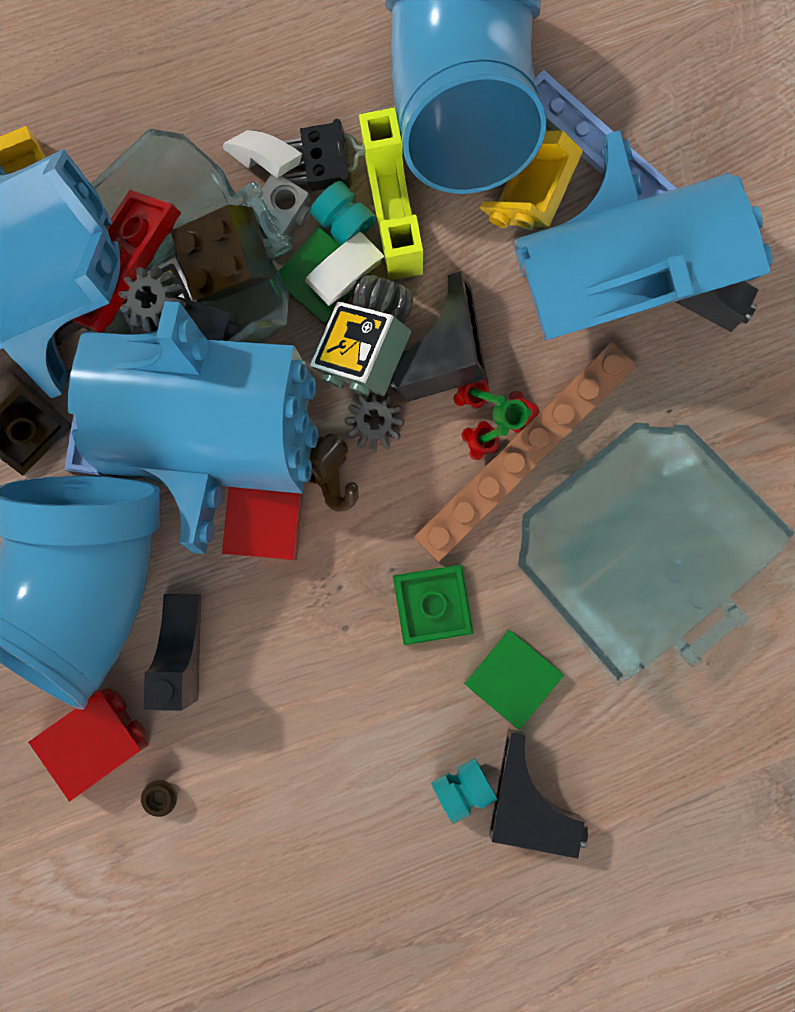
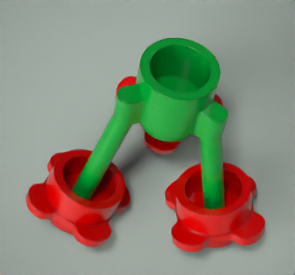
[453,378,539,461]

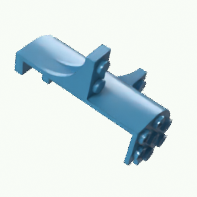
[513,130,773,341]
[0,149,120,398]
[68,301,318,554]

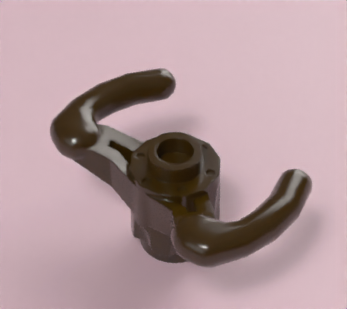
[309,433,359,512]

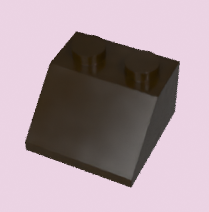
[0,369,72,476]

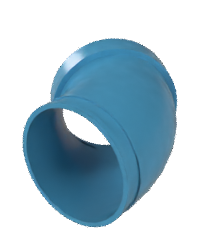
[385,0,546,194]
[0,476,160,710]

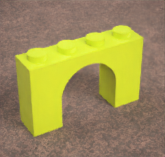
[359,107,423,281]

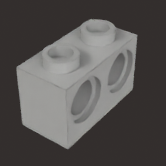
[250,174,312,261]

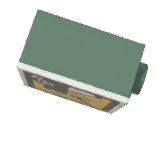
[310,301,412,397]

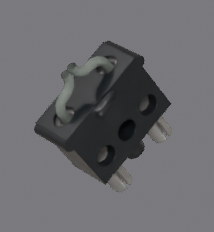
[284,119,364,191]

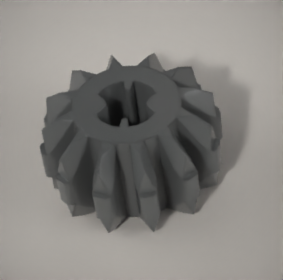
[118,266,186,332]
[352,275,414,324]
[344,392,404,452]

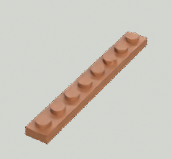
[414,341,637,562]

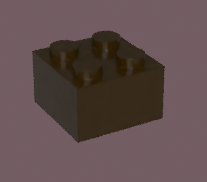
[170,205,274,302]

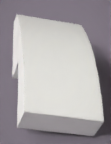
[223,130,302,178]
[305,232,384,306]

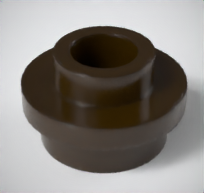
[141,780,178,817]

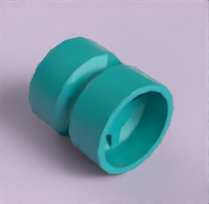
[310,181,376,245]
[431,758,498,825]

